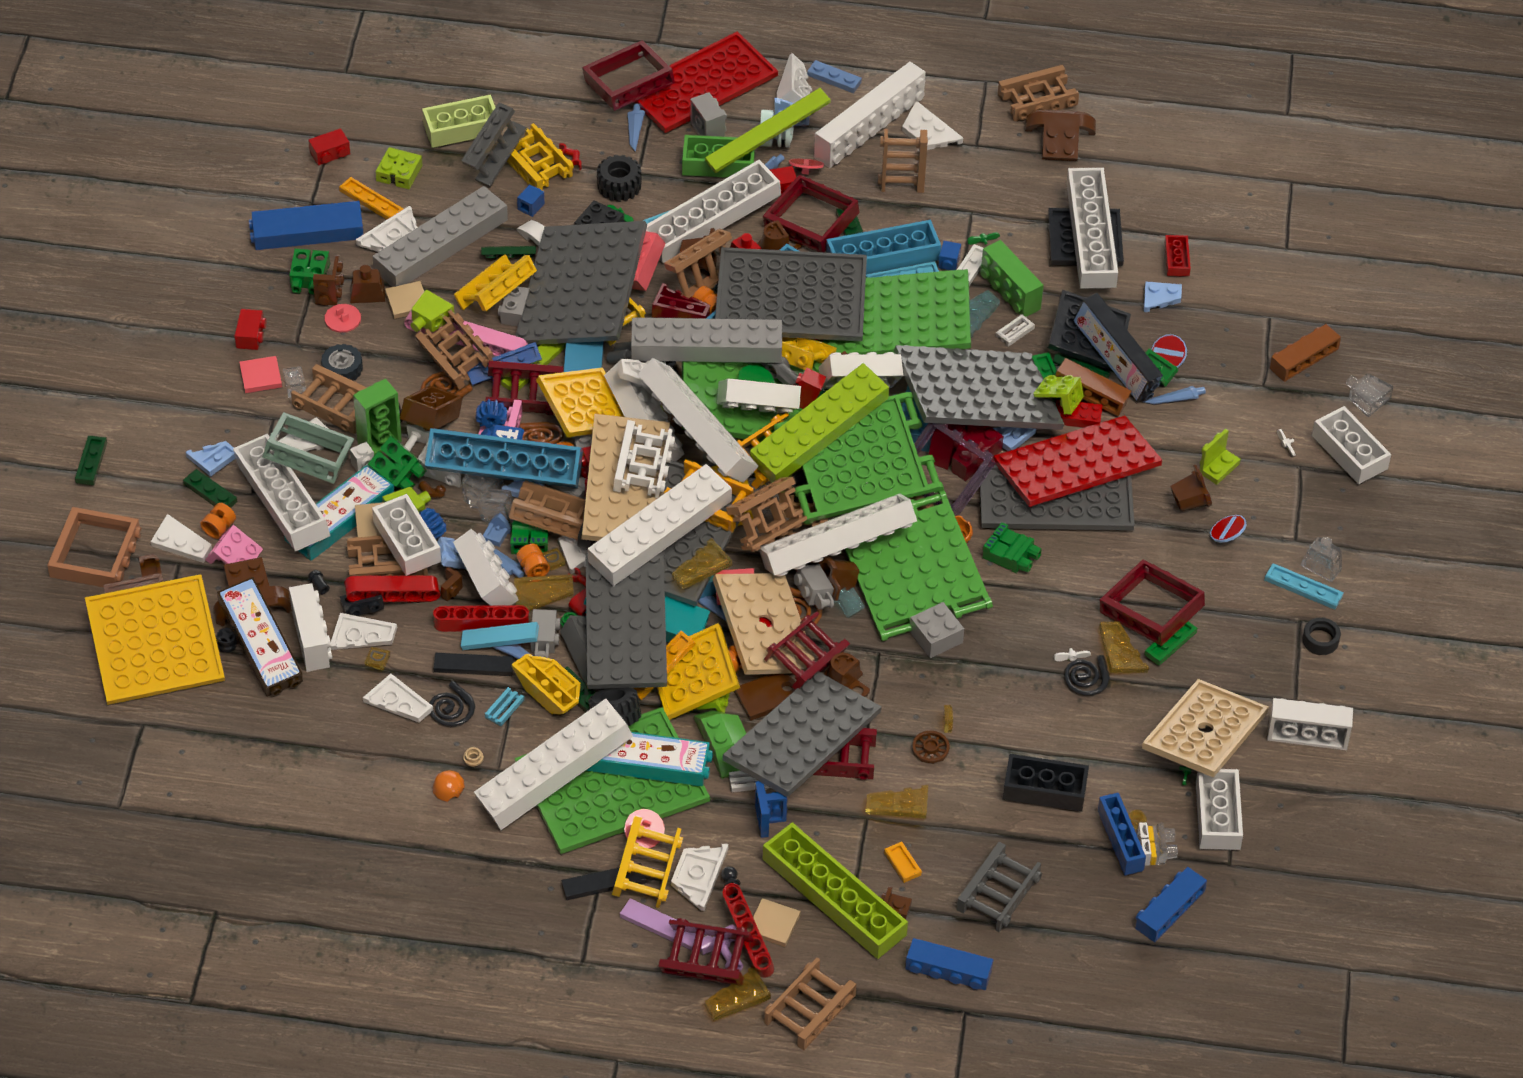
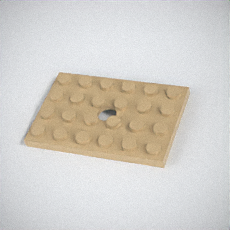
[713,573,816,675]
[1142,679,1269,778]

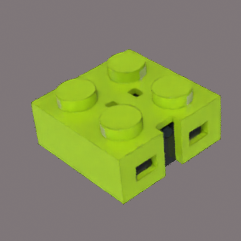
[376,147,423,190]

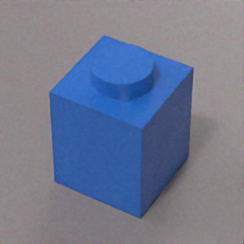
[517,184,545,217]
[938,241,961,270]

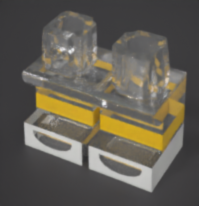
[1137,823,1178,866]

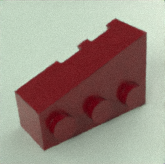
[652,283,710,319]
[929,423,970,470]
[951,425,1004,482]

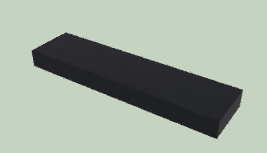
[433,652,514,676]
[561,863,646,900]

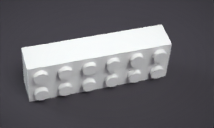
[604,364,684,461]

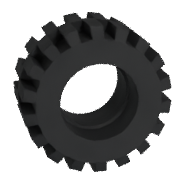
[597,155,642,202]
[588,687,641,726]

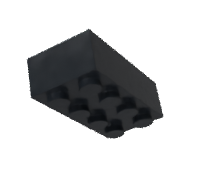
[1002,753,1089,812]

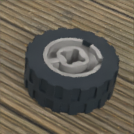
[321,344,363,381]

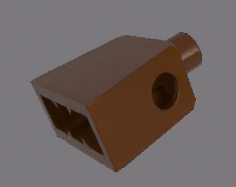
[350,265,385,304]

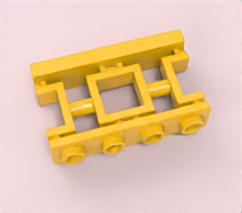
[507,123,574,191]

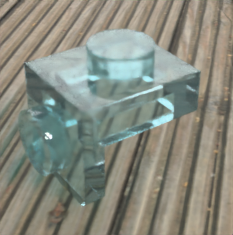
[834,587,865,618]

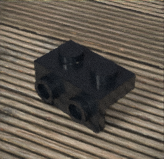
[340,595,384,616]

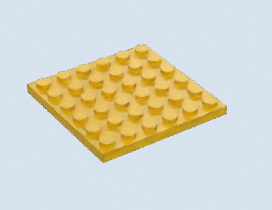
[85,574,225,705]

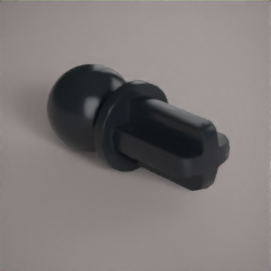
[721,866,741,898]

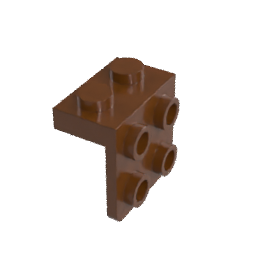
[313,255,344,305]

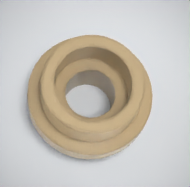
[463,747,484,767]

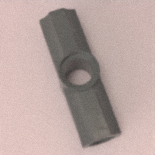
[760,357,798,385]

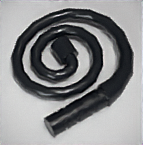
[1064,655,1110,696]
[429,681,476,727]

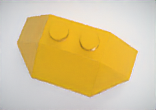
[511,654,581,714]

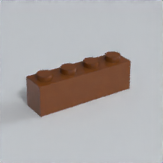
[1270,324,1341,382]
[1055,358,1132,417]

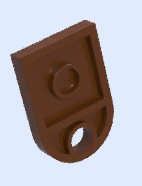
[734,674,795,721]

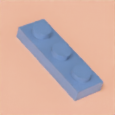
[807,60,862,94]

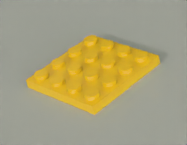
[536,368,625,437]
[657,623,740,720]

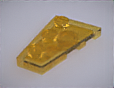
[672,538,733,590]
[514,574,574,611]
[1099,622,1149,673]
[866,784,929,819]
[705,966,771,1021]

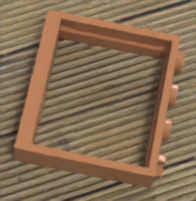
[47,507,142,587]

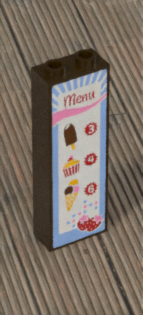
[217,577,303,697]

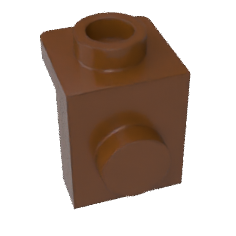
[441,567,463,601]

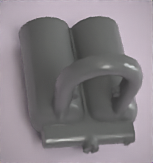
[607,341,647,364]

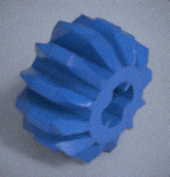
[476,399,508,428]
[419,508,447,540]

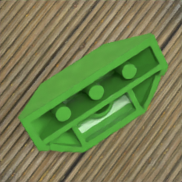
[694,710,747,779]

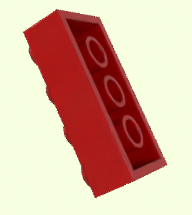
[1164,235,1191,276]
[1056,399,1103,428]

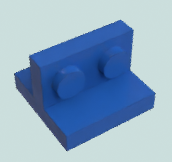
[755,781,787,838]

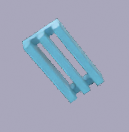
[485,687,524,726]

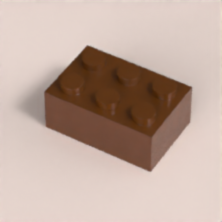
[400,385,463,431]

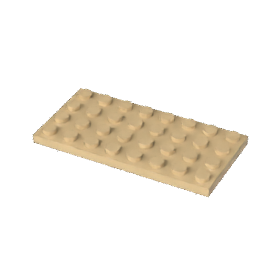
[582,414,670,541]

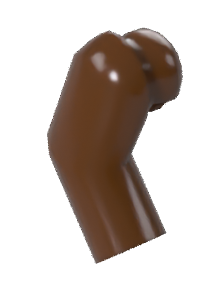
[419,480,446,498]

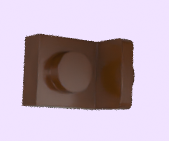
[881,887,912,919]

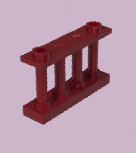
[485,360,563,415]
[764,611,850,690]
[813,728,877,780]
[658,918,753,986]

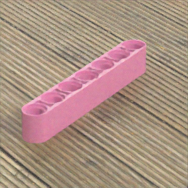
[404,309,528,356]

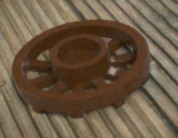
[912,731,950,764]

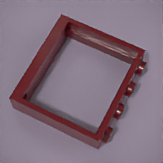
[582,40,675,111]
[763,175,860,253]
[1100,559,1205,646]

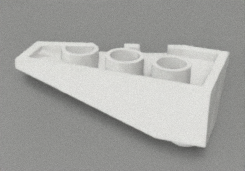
[777,53,812,103]

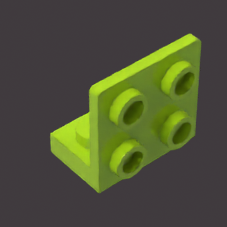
[1033,375,1084,414]
[1199,429,1241,485]

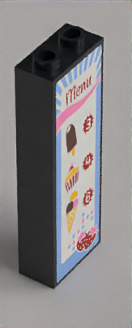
[1072,293,1163,403]

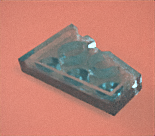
[970,290,1000,338]

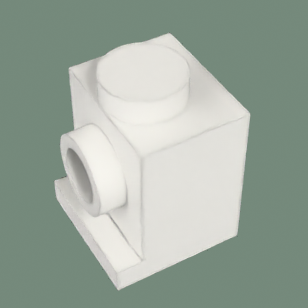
[350,442,374,472]

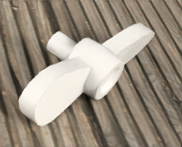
[1277,429,1296,456]
[1054,648,1091,661]

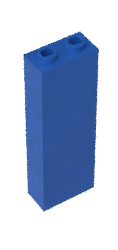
[249,201,364,250]

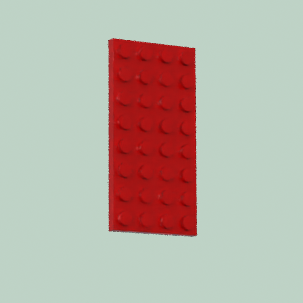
[634,31,778,133]
[993,415,1162,507]

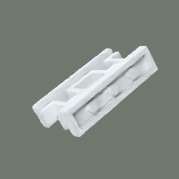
[613,420,675,498]

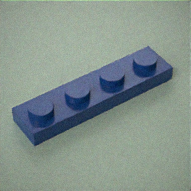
[467,342,542,386]

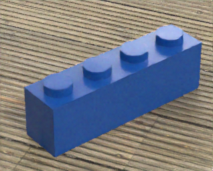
[1098,792,1146,875]
[1135,867,1207,943]
[905,938,993,991]

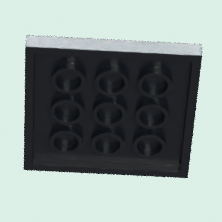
[1048,208,1124,266]
[1047,290,1131,371]

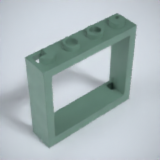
[262,412,355,484]

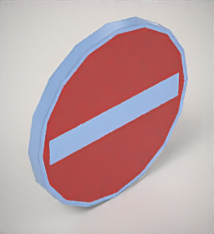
[1151,335,1187,368]
[1210,515,1247,543]

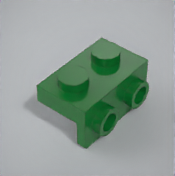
[1145,349,1179,387]

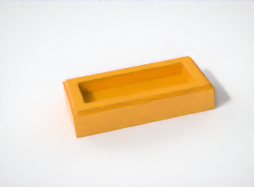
[884,841,922,883]

